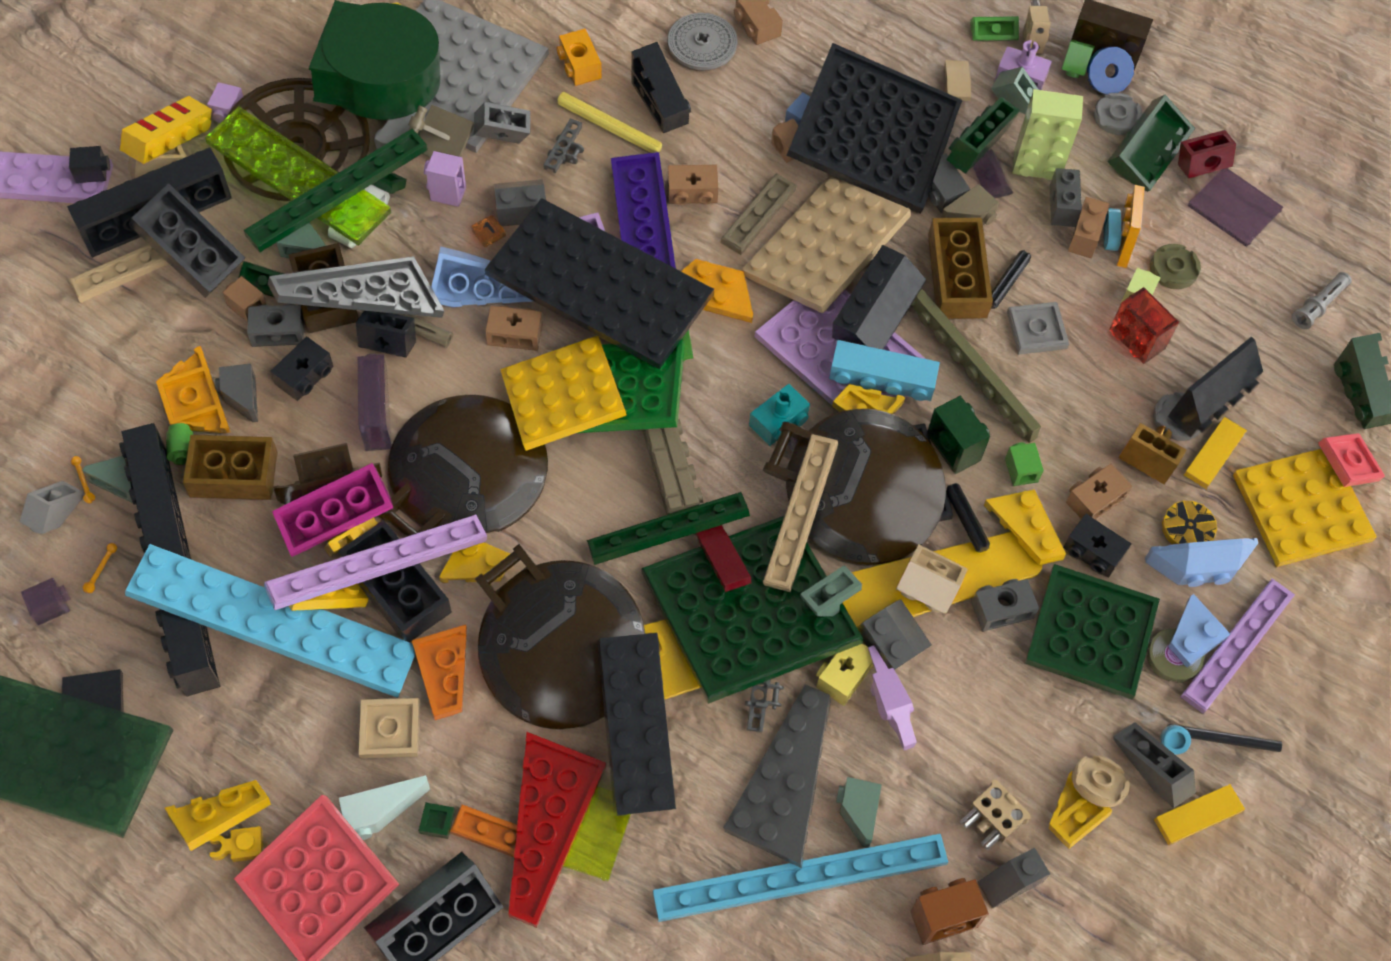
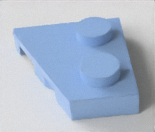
[1168,594,1230,668]

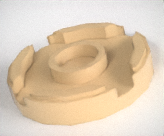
[1072,755,1130,807]

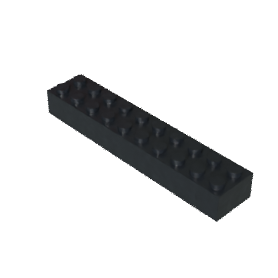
[119,423,221,697]

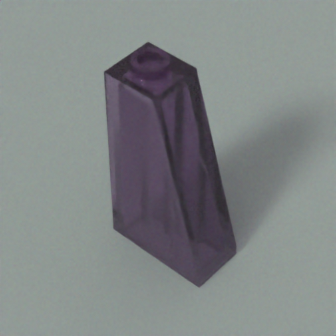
[358,353,392,451]

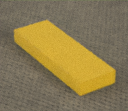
[1184,417,1247,489]
[1154,784,1245,846]

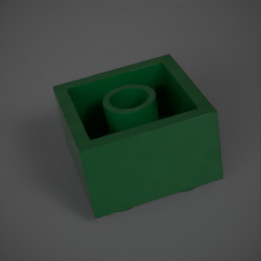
[927,395,990,474]

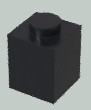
[69,146,110,183]

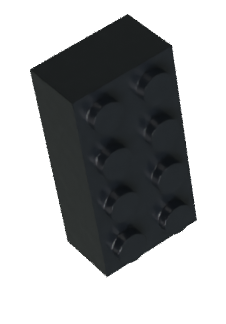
[129,183,246,298]
[338,520,452,642]

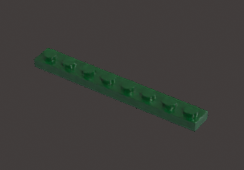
[244,128,428,253]

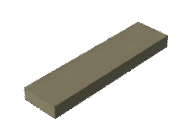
[721,173,796,255]

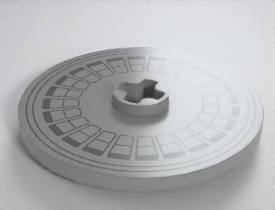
[668,13,737,70]

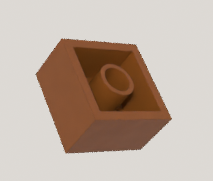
[910,878,989,945]

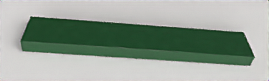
[587,492,750,565]

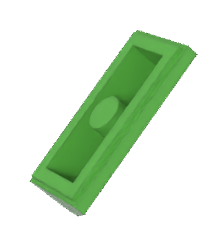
[970,16,1019,41]

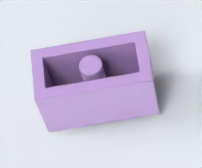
[424,151,466,207]

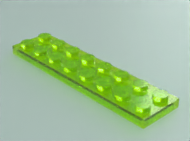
[205,106,391,246]

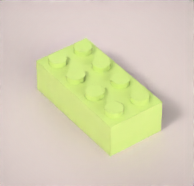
[1012,89,1083,180]

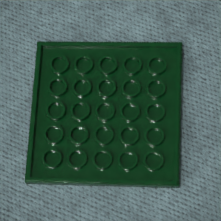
[642,515,863,704]

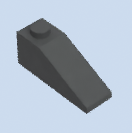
[1113,722,1196,808]

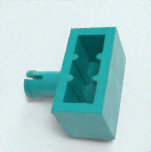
[749,384,810,446]

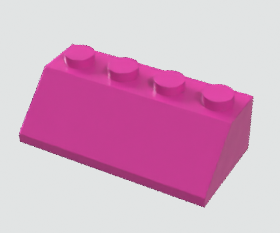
[272,463,393,557]

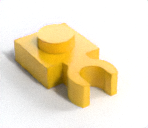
[210,826,263,862]

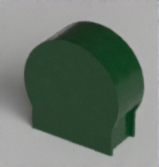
[309,0,441,120]

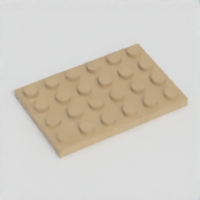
[742,176,911,313]

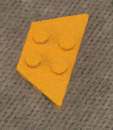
[681,259,753,323]
[156,346,231,433]

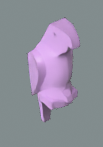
[868,646,917,751]

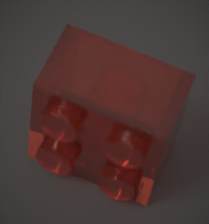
[1109,287,1179,364]

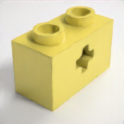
[816,644,874,706]

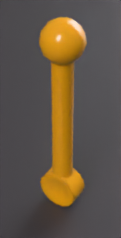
[71,456,95,504]
[83,543,118,593]

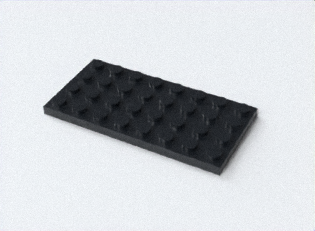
[485,198,714,369]

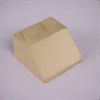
[896,544,967,614]

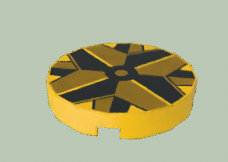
[1162,500,1217,545]

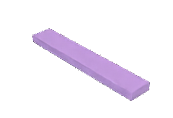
[1180,578,1295,714]

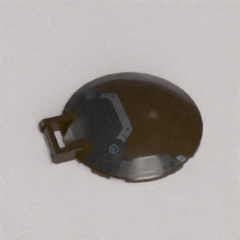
[378,395,548,537]
[763,409,946,566]
[475,544,645,730]

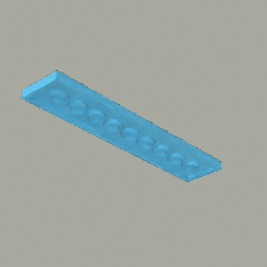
[125,544,415,698]

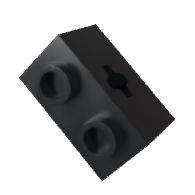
[356,311,416,358]
[270,336,334,401]
[1063,514,1132,578]

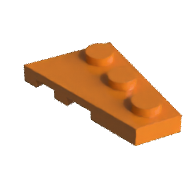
[412,624,467,720]

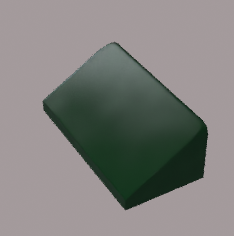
[238,261,285,298]

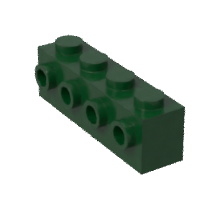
[946,97,1020,174]

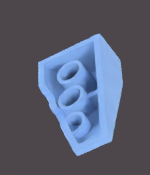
[431,246,533,307]

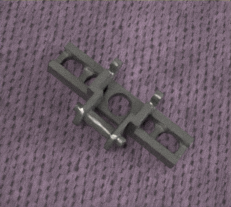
[543,118,584,173]
[745,680,784,733]

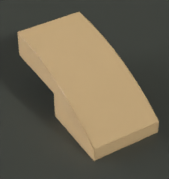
[944,60,971,101]

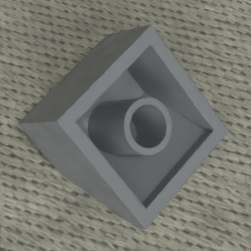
[494,179,546,227]
[857,599,932,670]

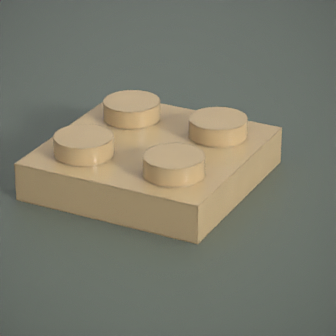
[358,698,420,758]

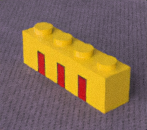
[120,96,212,164]

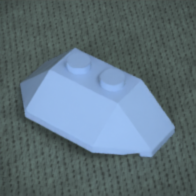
[1145,538,1258,587]

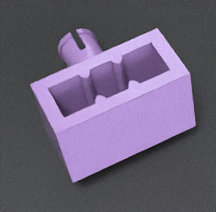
[994,40,1052,90]

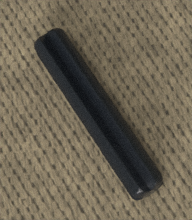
[991,250,1031,309]
[946,483,990,553]

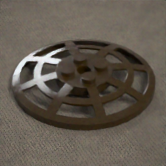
[220,78,370,201]

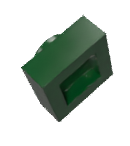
[372,173,407,194]
[418,802,455,839]

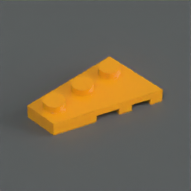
[1117,185,1145,268]

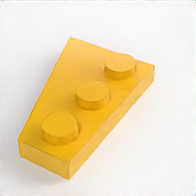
[984,489,1066,565]
[164,780,271,851]

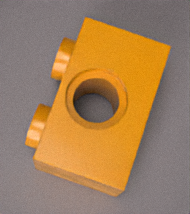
[556,28,602,86]

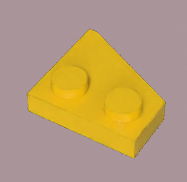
[832,384,905,415]
[1048,771,1112,849]

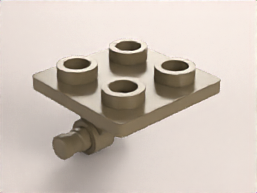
[408,105,475,157]

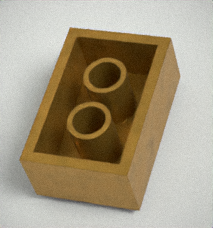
[183,435,278,500]

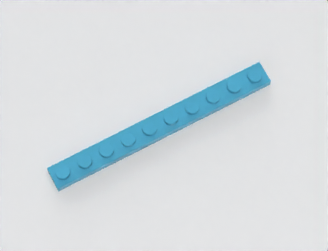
[653,834,948,922]

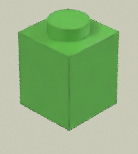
[1062,40,1095,78]
[1005,442,1044,486]

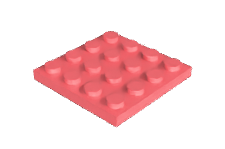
[234,795,400,961]

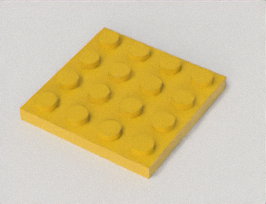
[500,336,627,451]
[1233,449,1377,567]

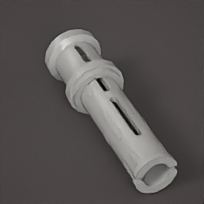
[1292,272,1352,329]

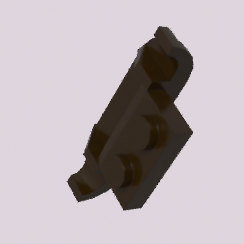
[273,443,383,505]

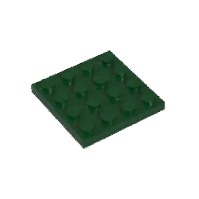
[1025,564,1160,700]

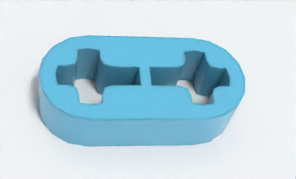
[1103,208,1121,251]

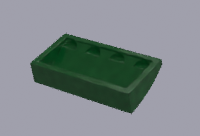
[1107,94,1195,192]

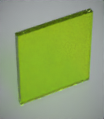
[563,787,631,881]

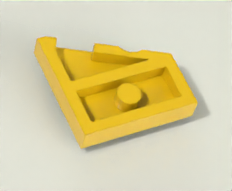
[324,518,378,557]
[439,542,510,583]

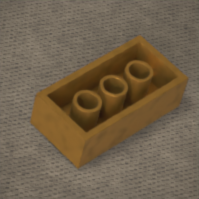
[928,218,993,319]

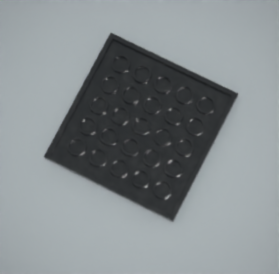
[786,43,962,214]

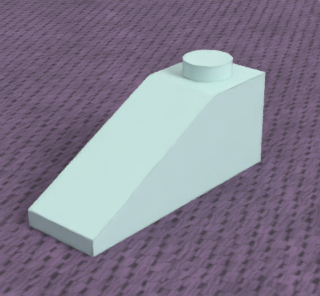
[339,775,430,840]

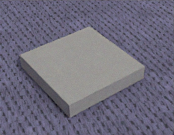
[1007,302,1069,355]

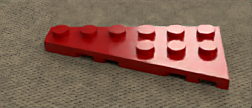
[508,731,607,928]

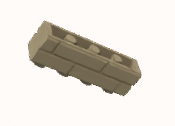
[642,419,703,515]

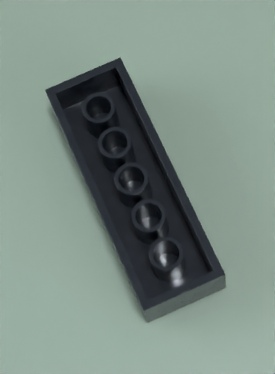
[67,147,232,258]
[597,633,676,816]

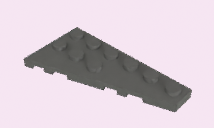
[268,256,444,318]
[723,684,831,868]

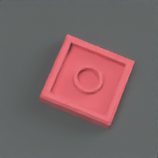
[1318,433,1385,487]

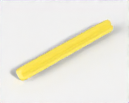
[557,92,662,153]

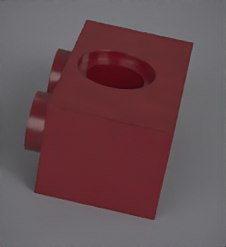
[1178,130,1236,179]

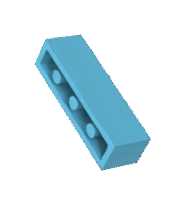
[829,340,940,401]

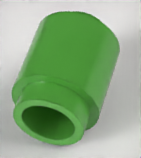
[166,423,193,465]

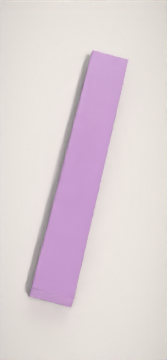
[264,515,487,610]

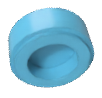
[1160,725,1191,755]

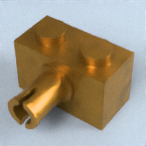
[1118,423,1186,485]

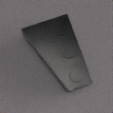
[631,42,691,134]

